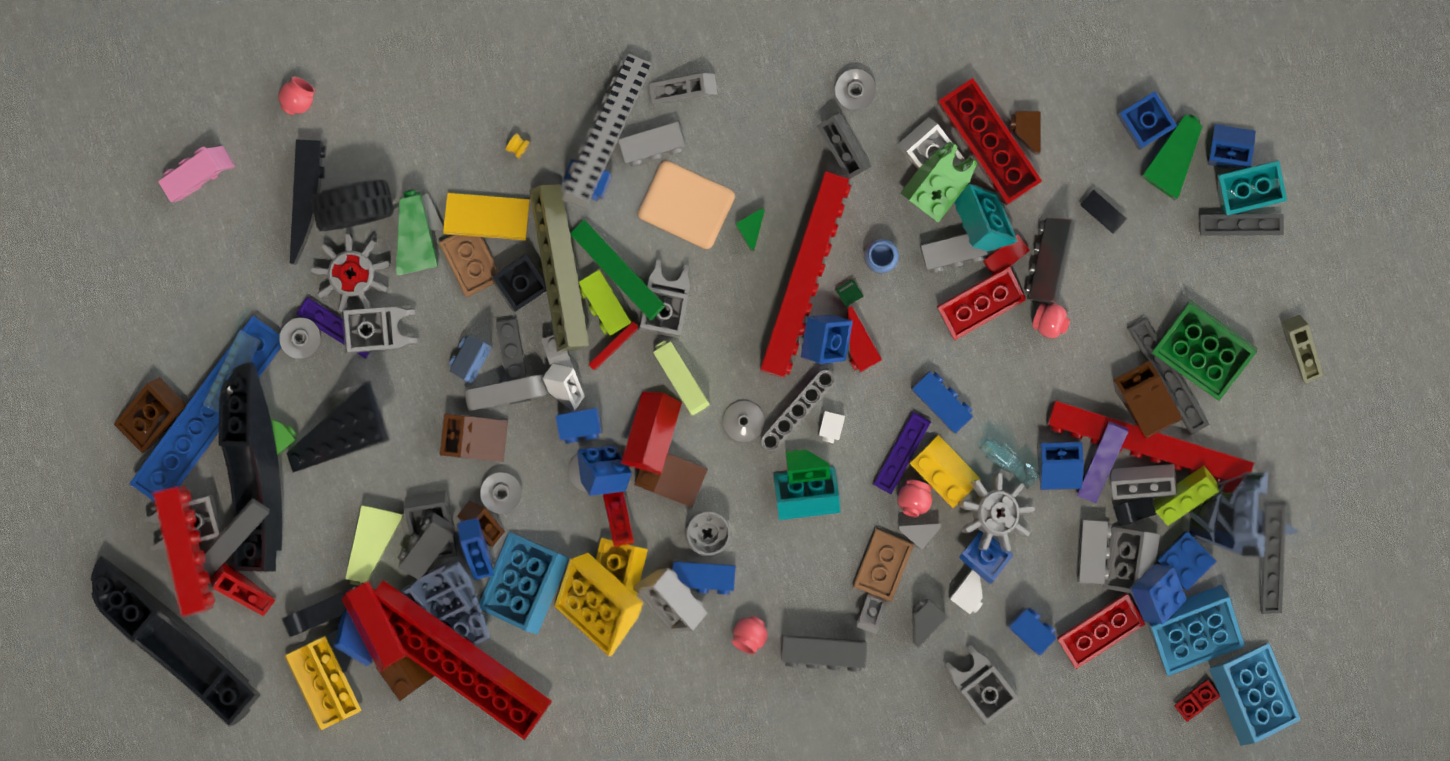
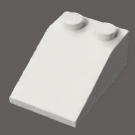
[897,117,970,169]

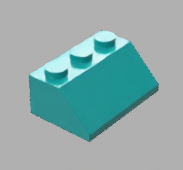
[1218,160,1287,215]
[954,184,1018,251]
[773,466,841,520]

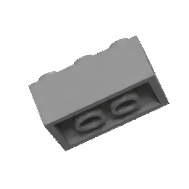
[1103,527,1160,593]
[633,568,707,632]

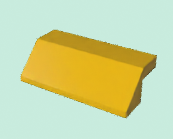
[284,636,362,731]

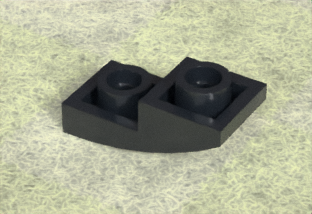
[1080,190,1127,234]

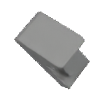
[857,593,887,634]

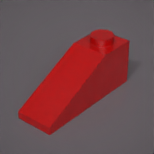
[847,306,882,372]
[210,563,276,617]

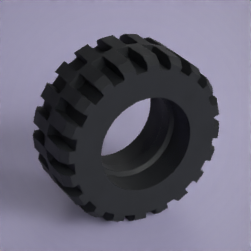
[310,179,394,231]

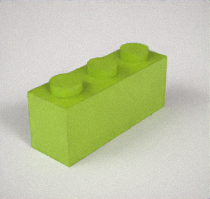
[578,270,631,336]
[1153,466,1219,526]

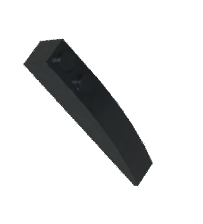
[290,139,326,265]

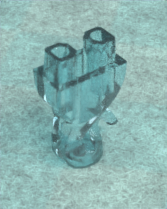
[980,438,1040,489]

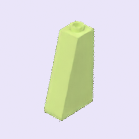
[653,341,710,416]
[346,505,404,586]

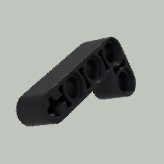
[281,586,358,638]

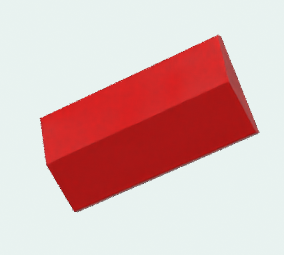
[937,266,1026,340]
[621,392,682,475]
[341,581,407,673]
[1057,593,1146,669]

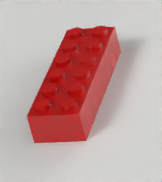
[937,78,1042,206]
[153,486,215,616]

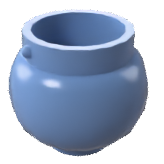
[864,239,899,274]

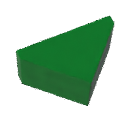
[735,209,765,251]

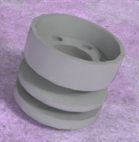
[685,512,730,555]

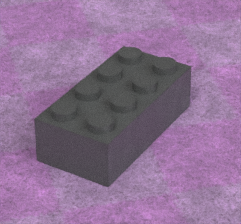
[781,635,867,672]

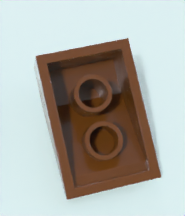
[114,377,187,453]
[634,454,708,508]

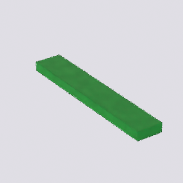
[570,220,666,320]

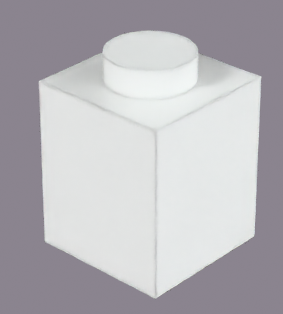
[819,411,845,443]

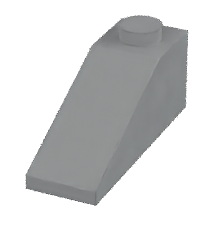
[649,73,718,104]

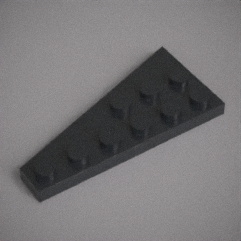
[286,380,390,473]

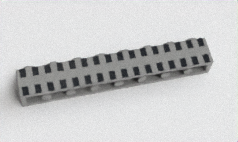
[561,54,651,210]

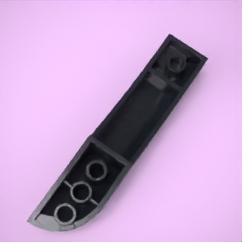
[218,362,282,572]
[91,556,261,726]

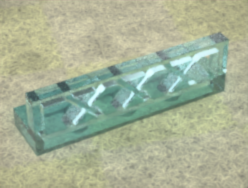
[203,330,261,413]

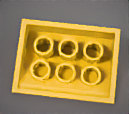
[554,553,643,656]

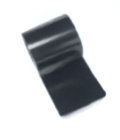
[1113,497,1157,526]

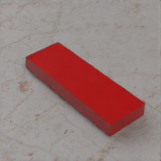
[588,322,639,370]
[603,492,635,548]

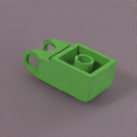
[900,141,977,223]

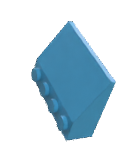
[479,532,570,634]
[1147,585,1245,676]
[1209,643,1301,746]

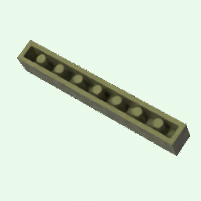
[529,185,589,352]

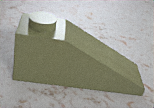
[1281,315,1324,384]

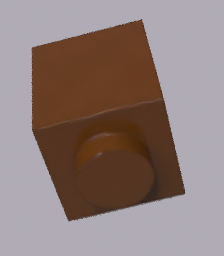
[1010,111,1041,155]
[457,500,505,547]

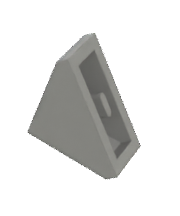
[898,523,941,550]

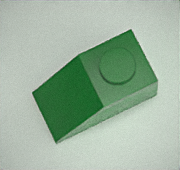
[785,449,830,484]

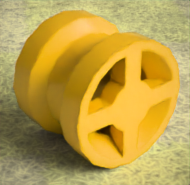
[505,133,530,159]

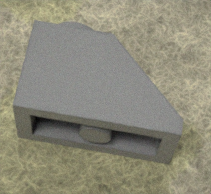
[541,335,573,368]

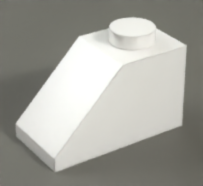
[543,364,585,411]
[949,569,983,614]

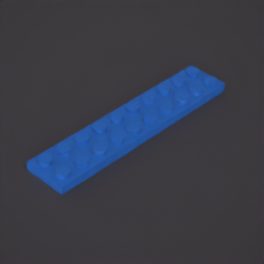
[129,316,281,502]

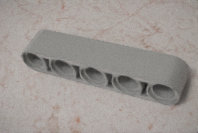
[761,370,835,451]

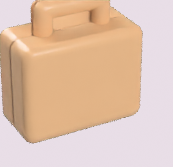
[638,160,735,249]

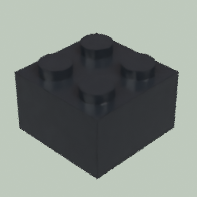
[490,254,547,312]

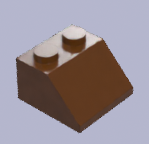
[375,656,434,701]

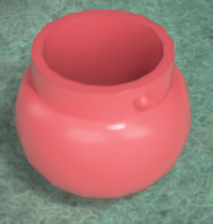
[278,77,315,115]
[1032,303,1070,339]
[897,480,932,517]
[731,616,768,655]

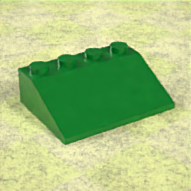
[1152,300,1257,401]

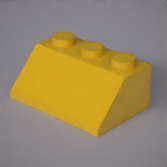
[909,435,981,508]
[596,538,648,596]

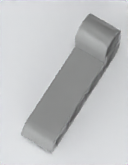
[464,375,550,411]

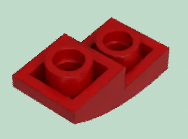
[983,234,1030,274]
[1174,679,1220,722]

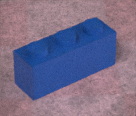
[911,372,973,434]
[457,518,494,580]
[673,561,736,595]

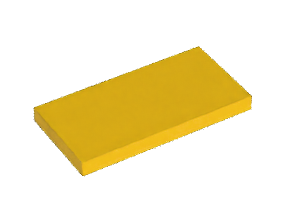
[443,193,530,241]

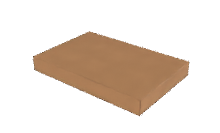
[438,235,499,298]
[853,529,914,602]

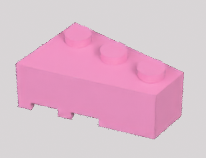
[158,146,235,203]

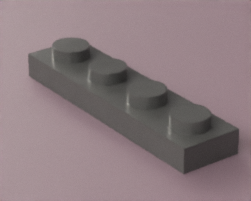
[1200,214,1284,236]
[496,319,531,404]

